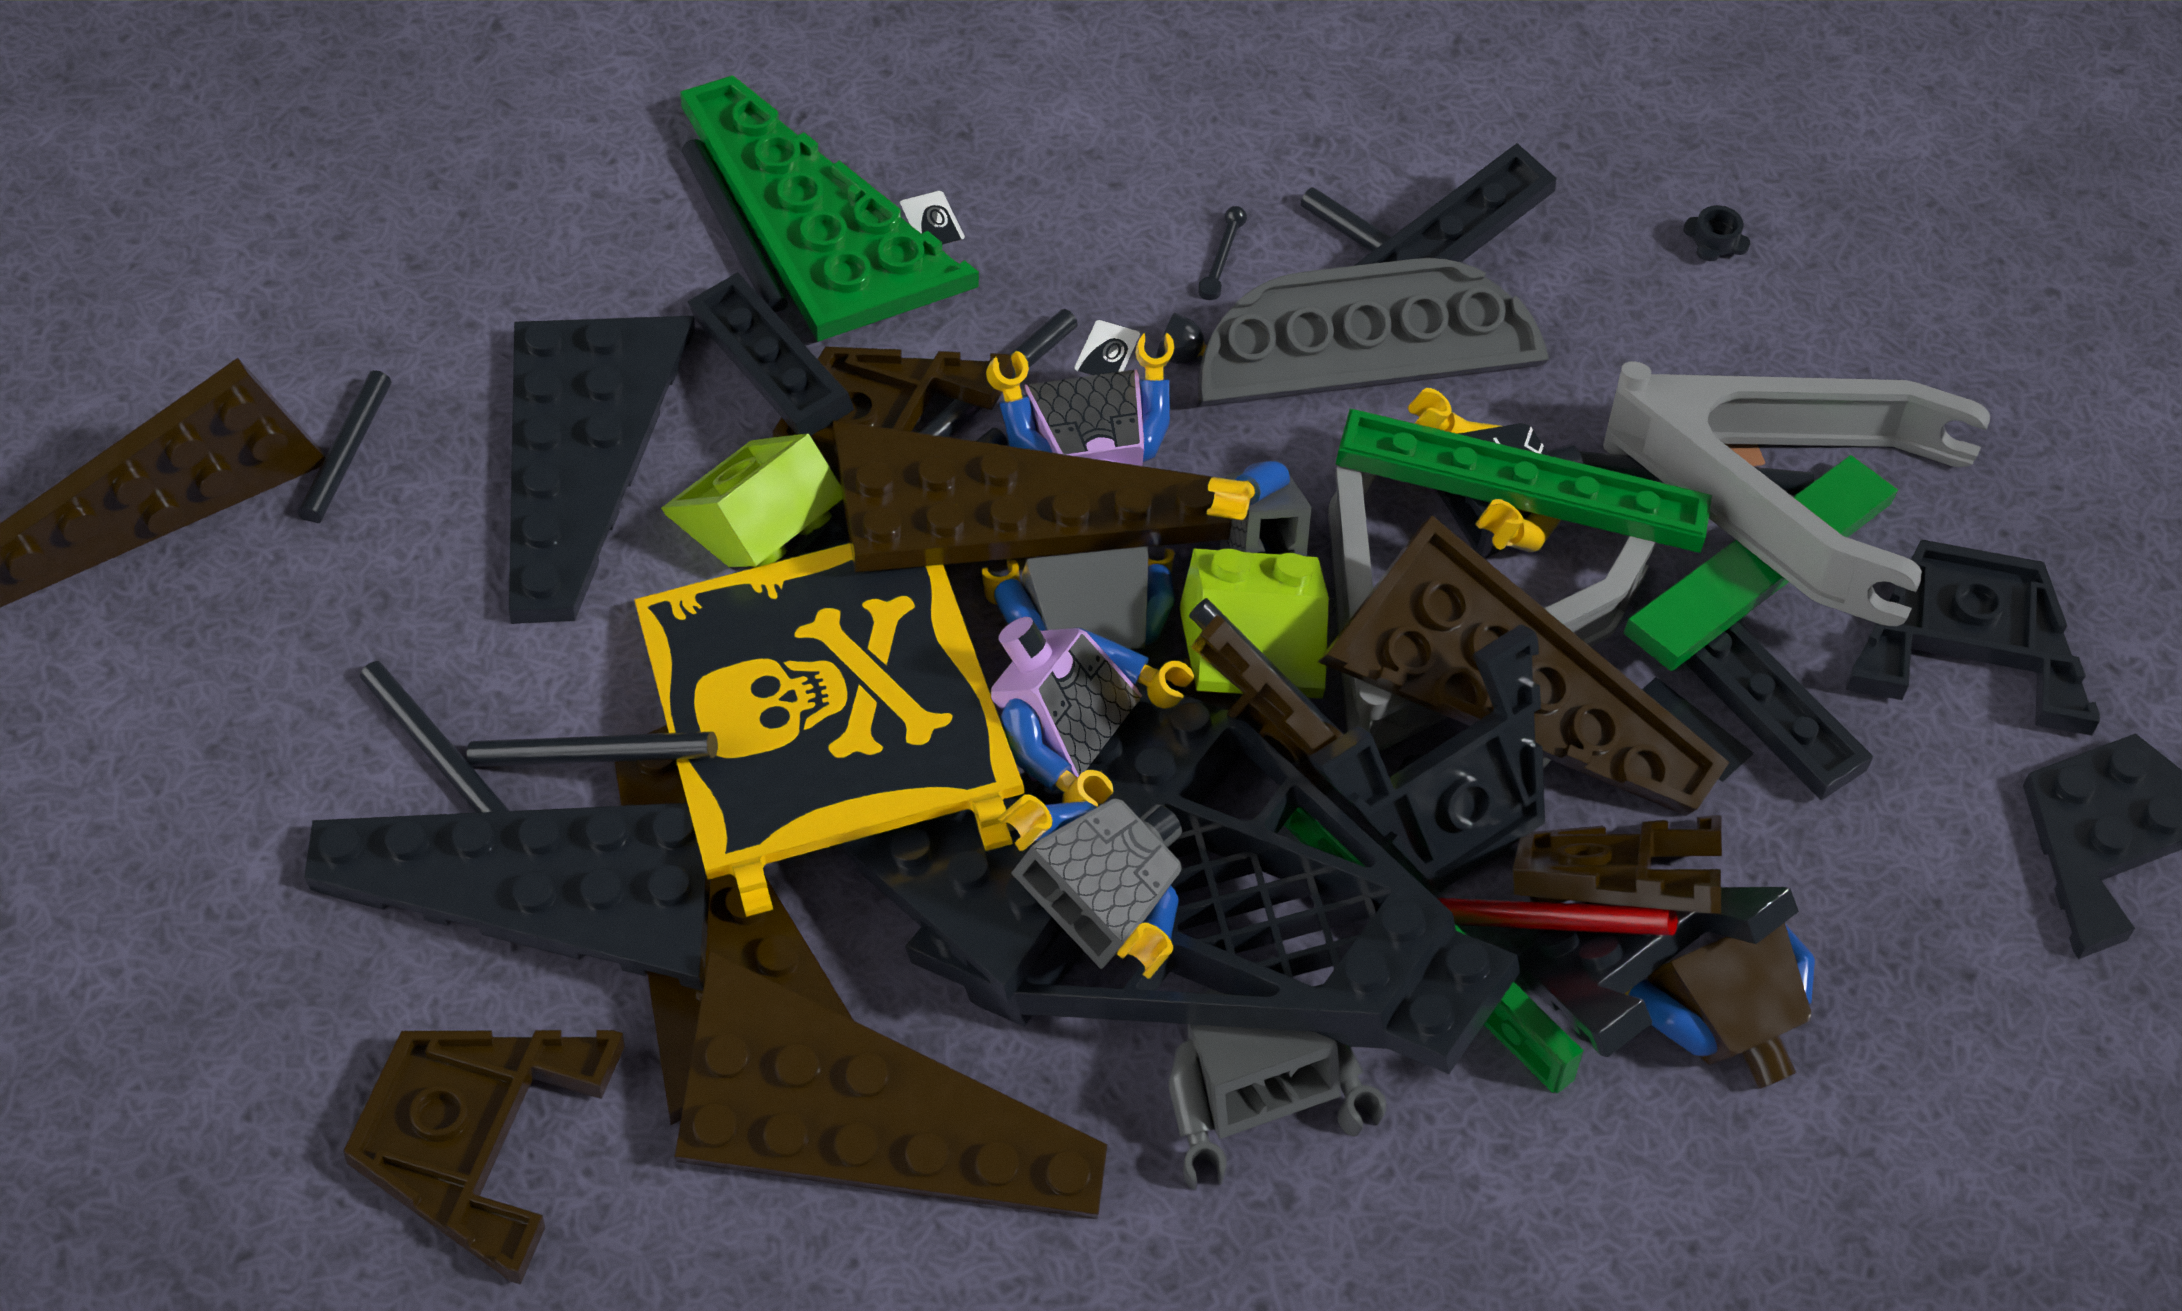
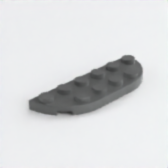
[1198,258,1549,407]

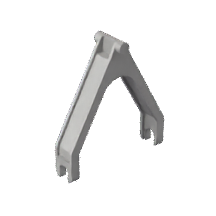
[1603,361,1990,626]
[1328,466,1657,752]

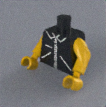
[1407,388,1584,559]

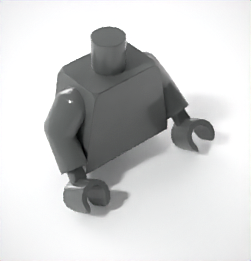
[1169,989,1387,1190]

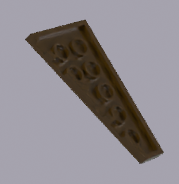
[0,358,326,608]
[833,420,1231,572]
[1318,515,1729,816]
[614,725,854,1126]
[674,951,1108,1219]

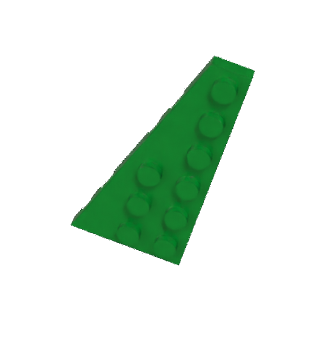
[680,75,979,342]

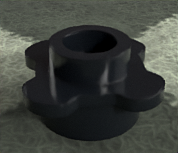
[1683,205,1750,261]

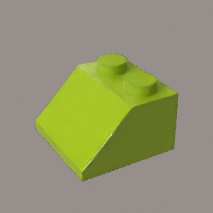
[661,433,843,568]
[1179,549,1329,698]

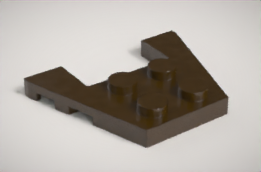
[772,346,1014,484]
[1166,614,1343,795]
[1513,815,1722,914]
[343,1030,625,1285]

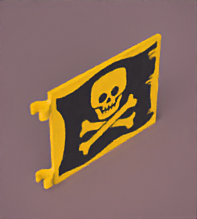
[634,543,1025,917]

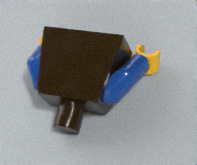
[1625,923,1815,1089]

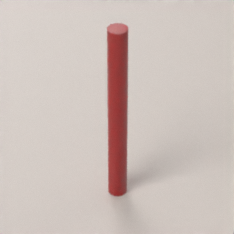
[1437,898,1678,935]

